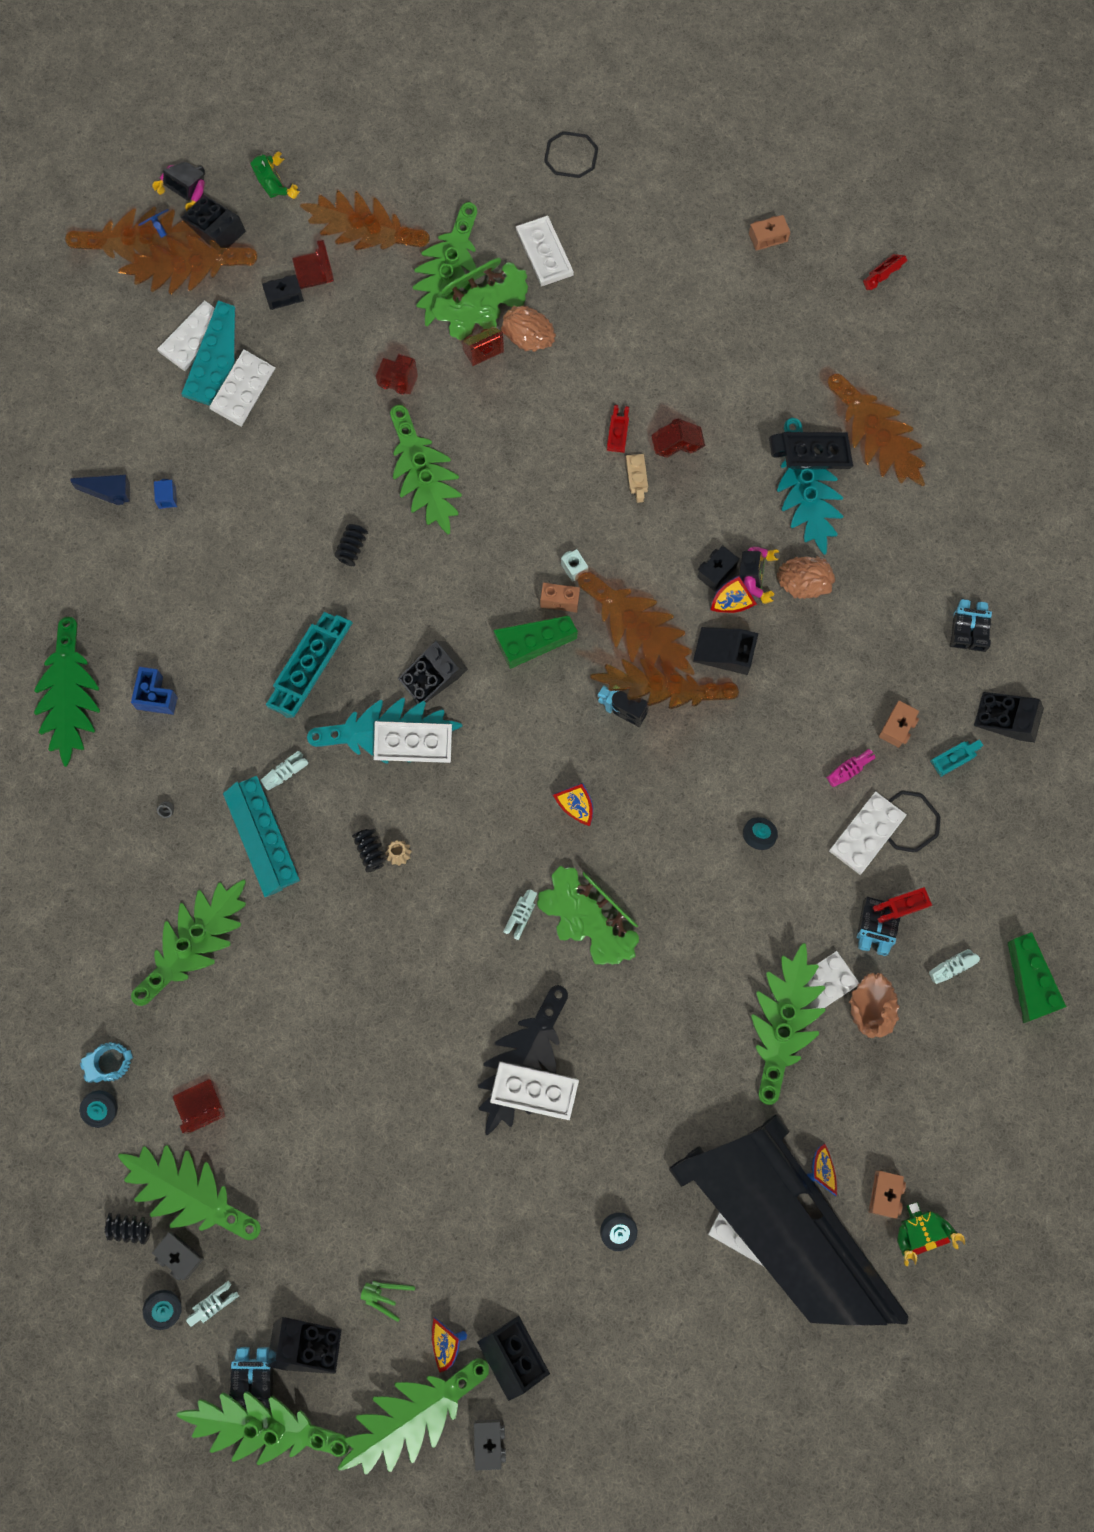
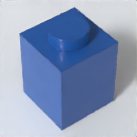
[154,479,177,509]

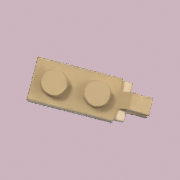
[626,454,648,503]

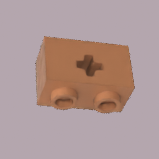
[749,215,790,251]
[540,583,580,612]
[879,701,919,748]
[869,1171,906,1219]

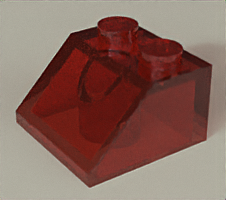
[462,327,504,366]

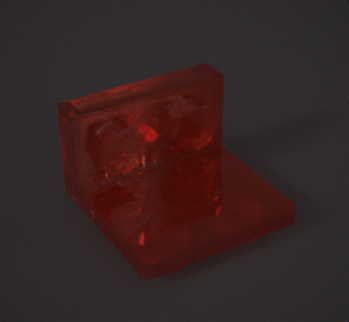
[292,240,334,289]
[173,1079,226,1134]

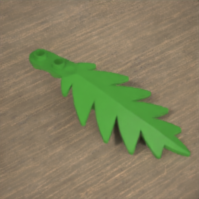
[413,202,477,326]
[390,405,462,535]
[131,880,246,1006]
[751,943,825,1105]
[118,1145,261,1240]
[338,1358,489,1474]
[177,1391,350,1465]

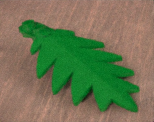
[34,617,100,767]

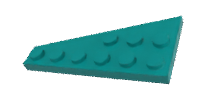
[181,300,236,406]

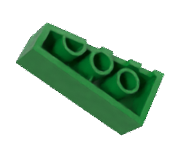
[493,616,578,669]
[1007,932,1066,1024]

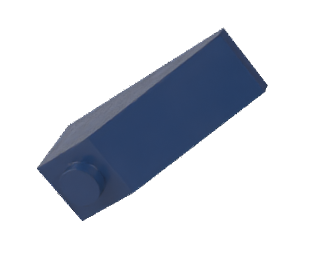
[70,475,130,505]

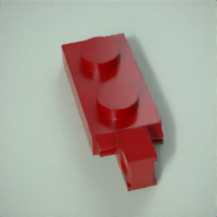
[863,254,907,290]

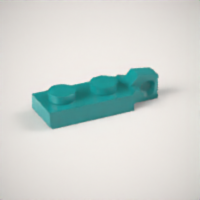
[930,739,984,777]

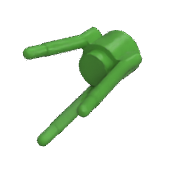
[361,1281,415,1322]

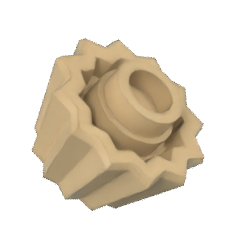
[384,839,412,866]

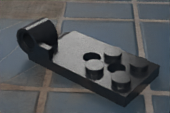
[769,432,853,469]

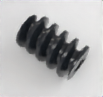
[334,524,368,567]
[352,829,387,872]
[104,1213,152,1245]

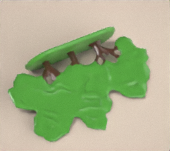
[432,258,528,340]
[537,866,639,965]

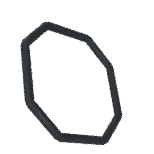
[544,131,598,178]
[888,791,941,852]

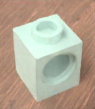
[561,549,588,582]

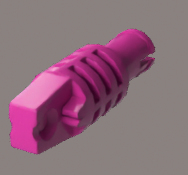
[826,749,875,787]

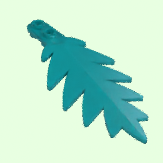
[777,418,844,555]
[307,698,463,764]

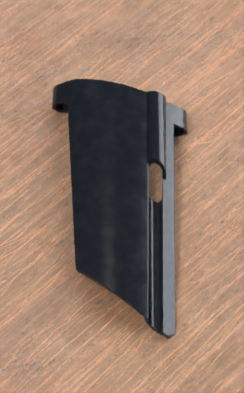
[669,1114,908,1325]

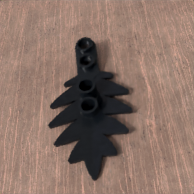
[478,985,568,1135]

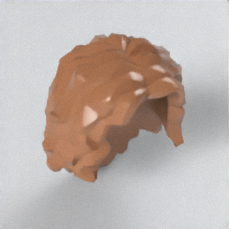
[501,305,556,352]
[776,556,835,599]
[849,973,900,1038]

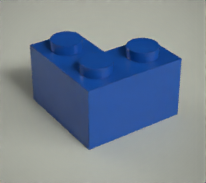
[131,667,178,715]

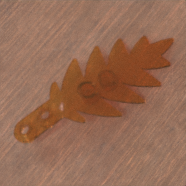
[300,190,430,250]
[65,207,201,265]
[118,235,258,295]
[827,374,926,486]
[578,572,695,676]
[590,658,739,709]

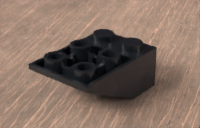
[181,195,246,254]
[693,627,759,675]
[398,640,468,704]
[974,692,1044,743]
[266,1317,342,1374]

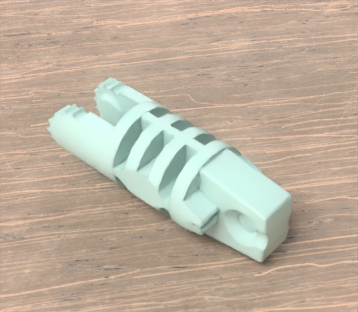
[261,751,308,790]
[503,890,537,940]
[929,949,980,984]
[186,1281,239,1327]

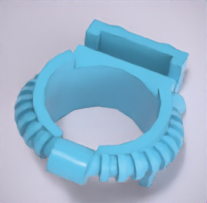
[80,1042,133,1083]

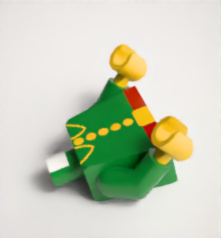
[250,151,300,199]
[897,1202,965,1266]

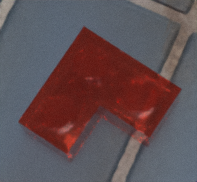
[376,354,418,395]
[651,418,705,458]

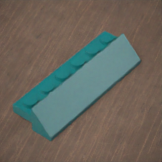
[266,612,353,718]
[223,776,300,898]

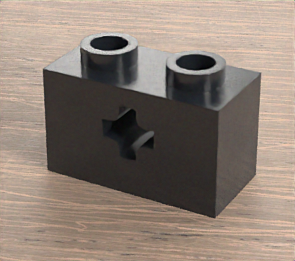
[262,275,304,310]
[697,545,740,591]

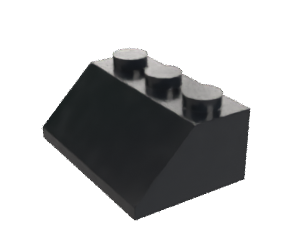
[477,1315,550,1401]

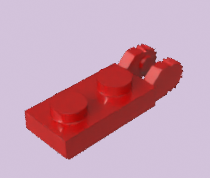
[607,405,629,453]
[873,887,932,923]

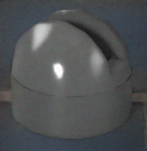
[157,801,174,818]

